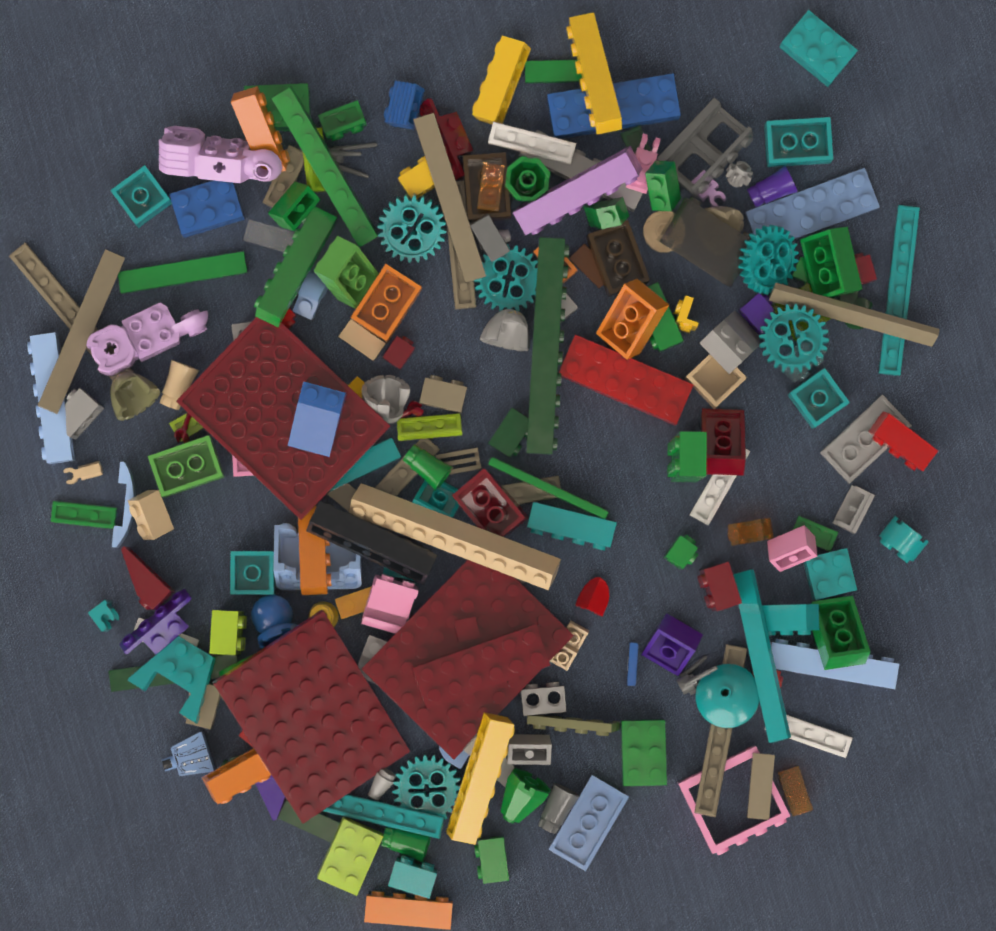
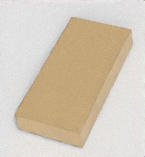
[338,319,386,361]

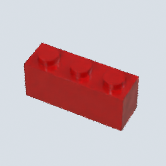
[868,411,938,471]

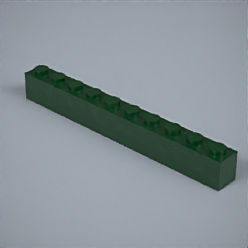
[526,237,569,455]

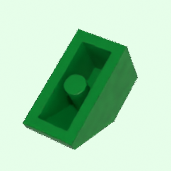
[583,197,629,229]

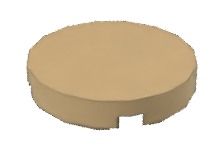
[643,211,685,253]

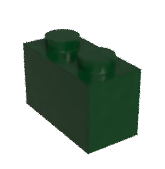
[488,408,528,458]

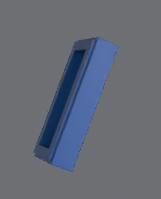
[626,642,638,686]

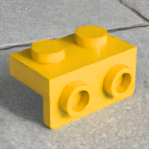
[674,296,699,333]

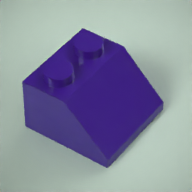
[641,613,703,676]

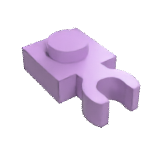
[691,170,726,207]

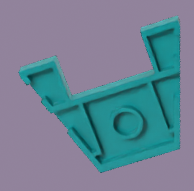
[128,636,215,724]

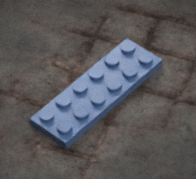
[745,168,880,240]

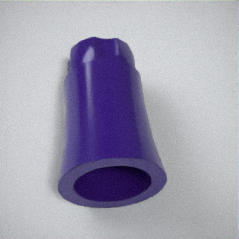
[747,165,798,207]

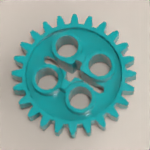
[377,193,447,263]
[738,224,799,295]
[474,244,538,312]
[759,304,829,374]
[392,754,461,819]

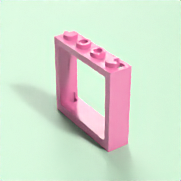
[677,745,790,855]

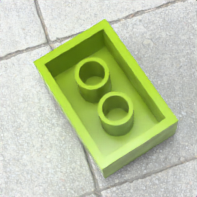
[209,610,247,655]
[317,816,383,896]

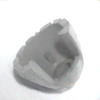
[480,309,530,351]
[362,375,410,423]

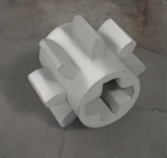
[725,161,753,187]

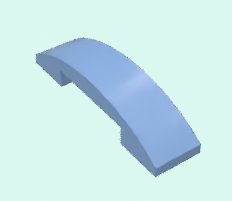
[112,462,136,548]

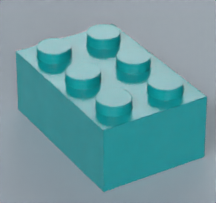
[779,10,858,87]
[764,117,833,167]

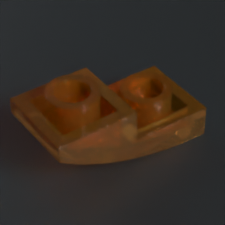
[477,163,505,212]
[778,766,813,817]

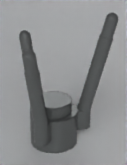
[328,143,377,178]
[676,655,718,695]

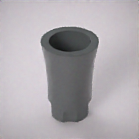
[538,783,580,834]

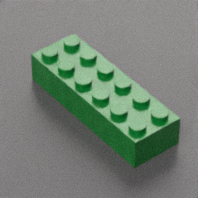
[667,432,707,482]

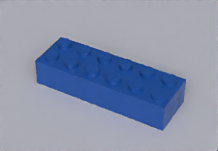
[547,74,681,139]

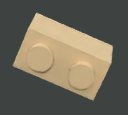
[128,490,174,540]

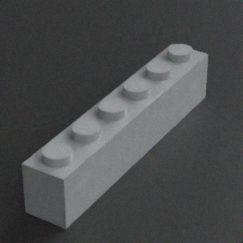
[519,130,643,213]

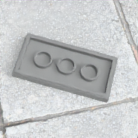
[820,395,912,484]

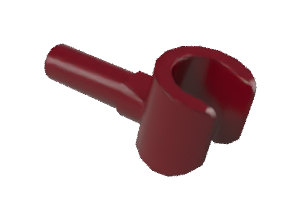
[400,401,424,419]
[174,413,192,444]

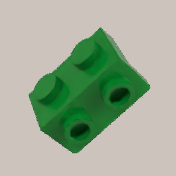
[318,100,367,141]

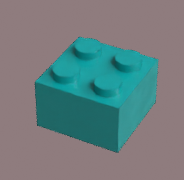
[110,165,172,228]
[788,368,850,429]
[803,548,857,600]
[230,551,275,595]
[388,855,438,899]

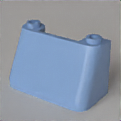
[274,523,362,590]

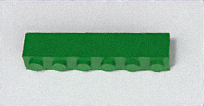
[254,207,337,327]

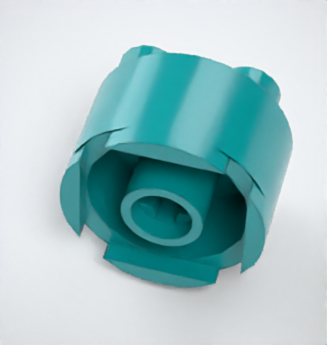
[879,516,929,563]

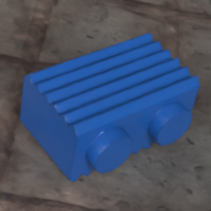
[384,81,425,130]

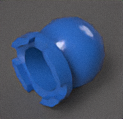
[251,594,298,649]

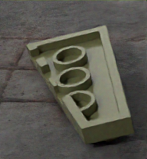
[527,715,620,736]

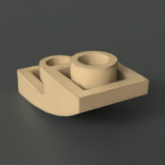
[550,620,589,671]

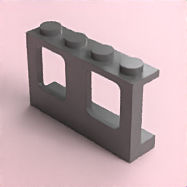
[657,98,753,197]

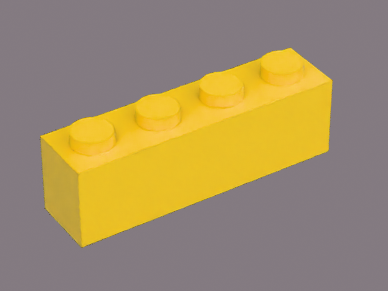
[472,36,531,125]

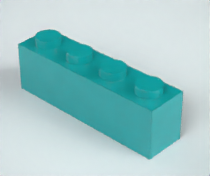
[527,502,617,551]

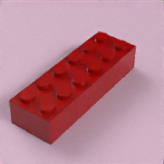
[559,335,693,425]

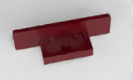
[420,98,473,181]

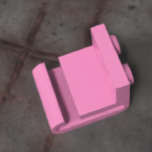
[361,574,418,634]

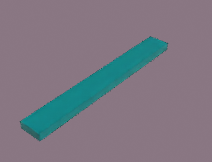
[878,205,920,376]
[733,570,791,743]

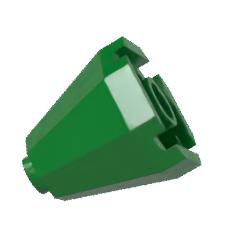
[505,156,550,202]
[501,768,551,824]

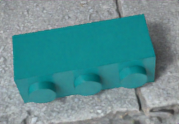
[762,604,819,635]

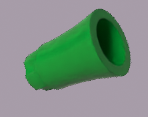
[403,444,453,491]
[381,827,431,863]

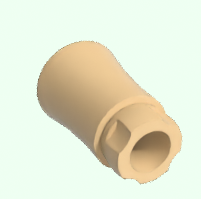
[160,360,199,410]

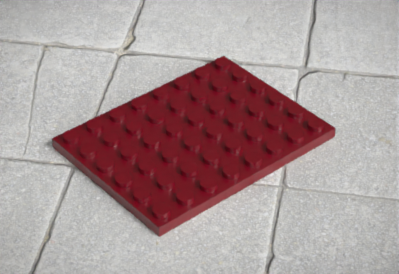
[176,317,391,520]
[361,560,574,760]
[212,610,410,824]

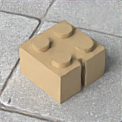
[685,354,747,409]

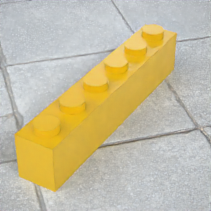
[566,12,622,135]
[446,712,514,845]

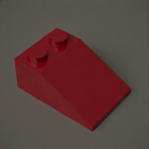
[701,408,746,476]
[452,468,529,538]
[121,546,175,610]

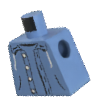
[162,731,216,776]

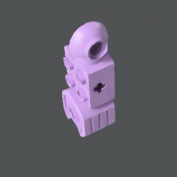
[159,126,282,183]
[86,303,208,376]

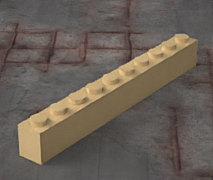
[349,483,561,590]

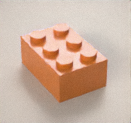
[351,264,422,343]
[596,279,669,360]

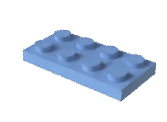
[549,775,629,871]

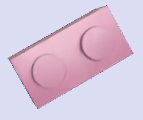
[767,525,817,572]

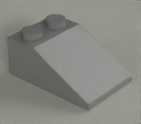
[700,311,764,374]

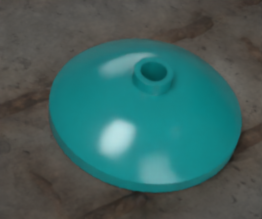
[696,664,760,728]

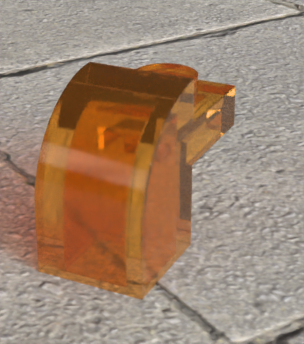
[728,518,774,546]

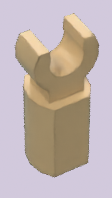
[63,461,103,484]

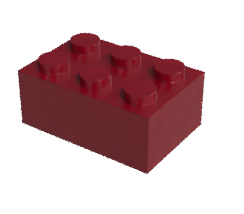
[697,562,742,611]

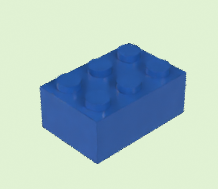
[169,180,245,238]

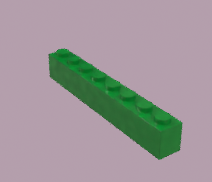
[271,86,378,247]

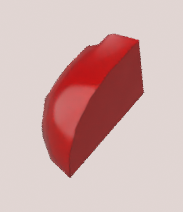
[575,577,610,617]

